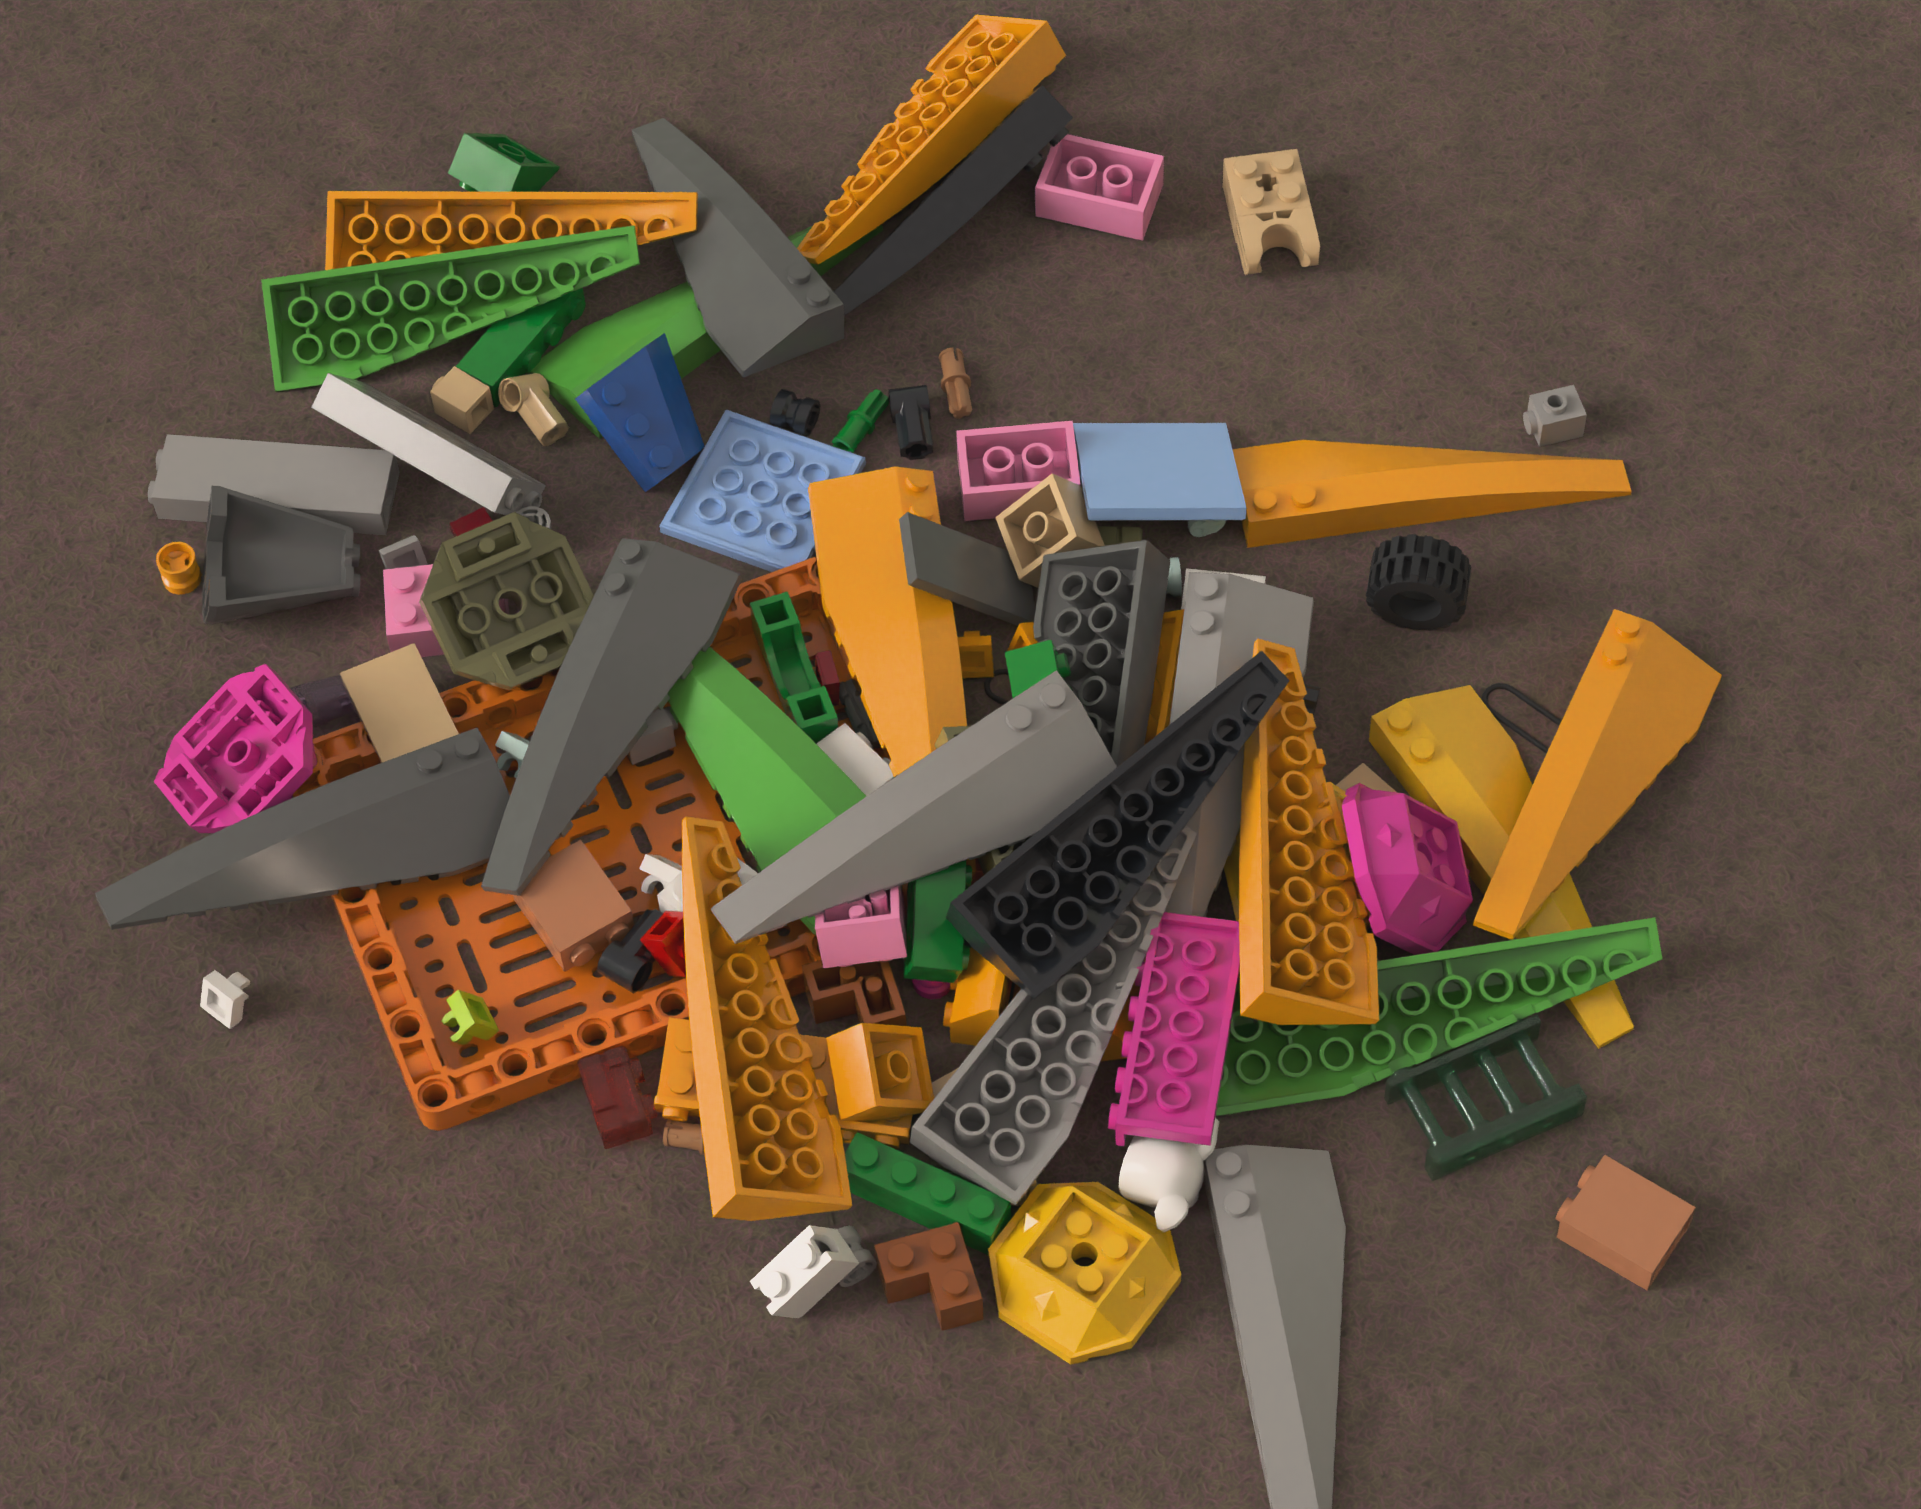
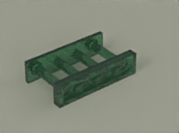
[1384,1015,1587,1181]

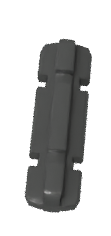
[839,679,881,749]

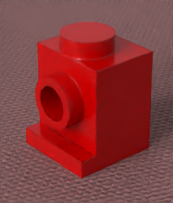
[640,911,686,977]

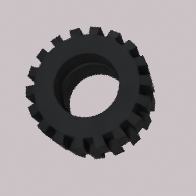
[1366,534,1471,631]

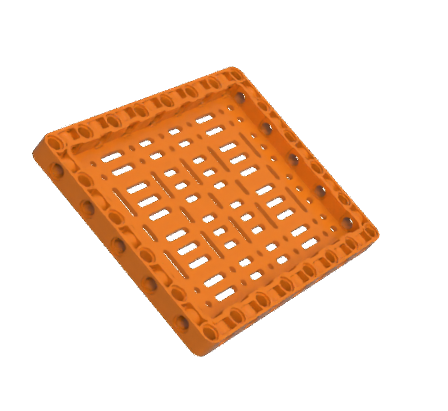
[292,556,984,1131]

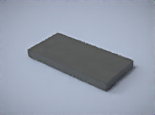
[899,512,1036,626]

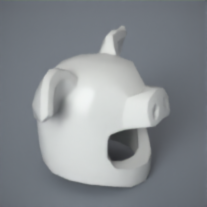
[1118,1118,1219,1232]

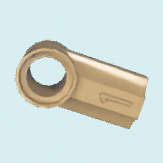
[498,373,569,446]

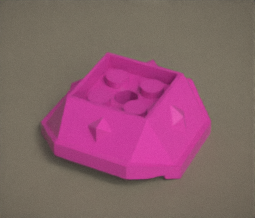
[154,664,317,833]
[1342,783,1473,955]

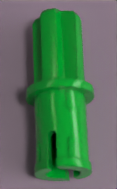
[832,389,889,453]

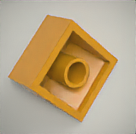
[943,947,1013,1046]
[826,1023,934,1122]

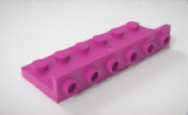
[1108,912,1240,1146]

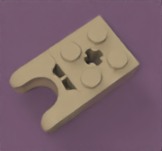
[1223,149,1320,275]

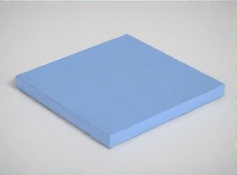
[659,410,866,572]
[1073,423,1247,521]

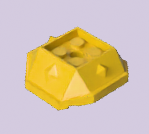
[988,1182,1181,1364]

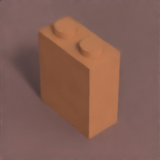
[513,839,634,972]
[1555,1155,1696,1291]

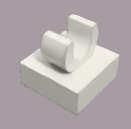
[639,854,682,894]
[200,970,250,1029]

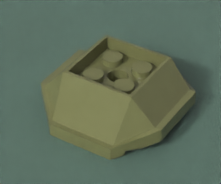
[419,512,594,691]

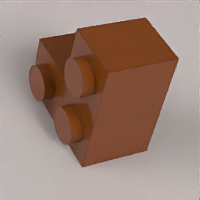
[802,960,907,1026]
[874,1222,984,1331]

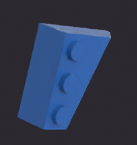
[575,333,705,492]

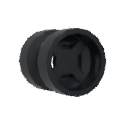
[770,389,821,437]

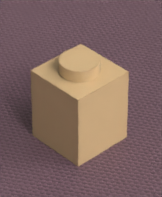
[430,366,494,434]

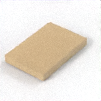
[340,643,459,763]

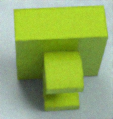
[442,990,499,1045]

